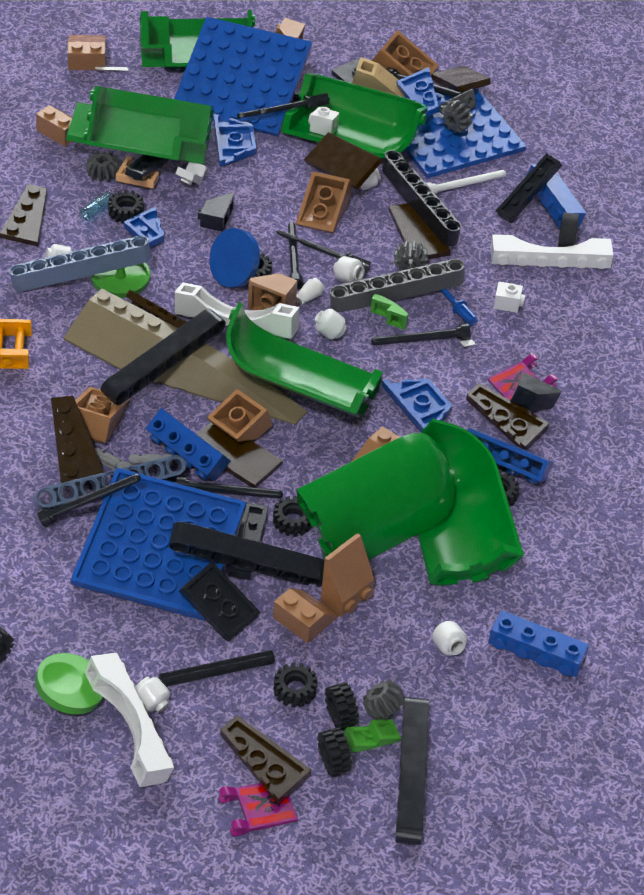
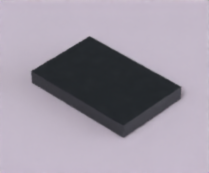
[179,561,260,641]

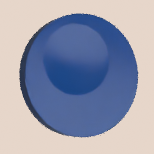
[209,228,260,288]

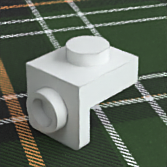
[175,162,207,185]

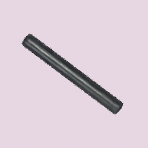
[158,650,275,687]

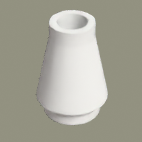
[296,278,324,306]

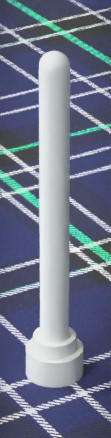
[426,170,506,194]

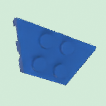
[213,114,256,167]
[382,379,452,432]

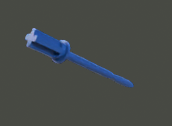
[440,289,478,327]

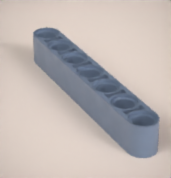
[9,236,152,292]
[33,455,186,509]

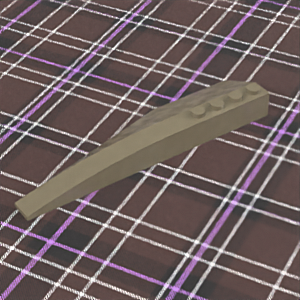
[63,289,308,425]

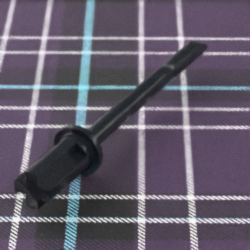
[237,93,330,119]
[276,230,371,273]

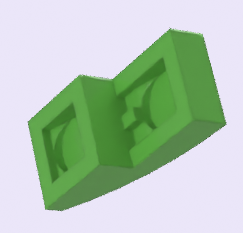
[371,294,408,330]
[344,719,401,752]

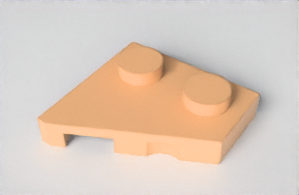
[116,156,159,189]

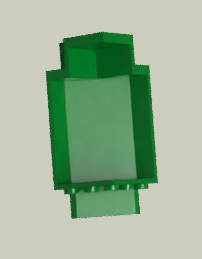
[139,9,255,69]
[66,86,215,164]

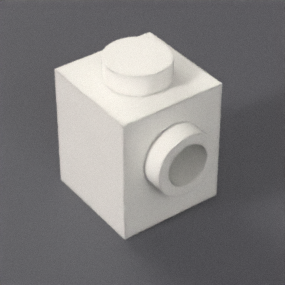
[308,107,339,135]
[494,282,525,313]

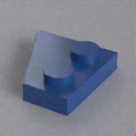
[124,207,164,248]

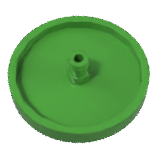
[91,262,150,298]
[35,653,103,714]

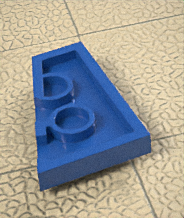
[396,67,439,117]

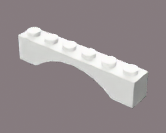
[490,234,613,269]
[175,282,299,339]
[84,653,174,787]

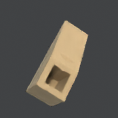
[352,57,406,98]

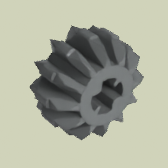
[440,99,474,133]
[86,151,119,182]
[394,240,428,271]
[363,680,405,720]

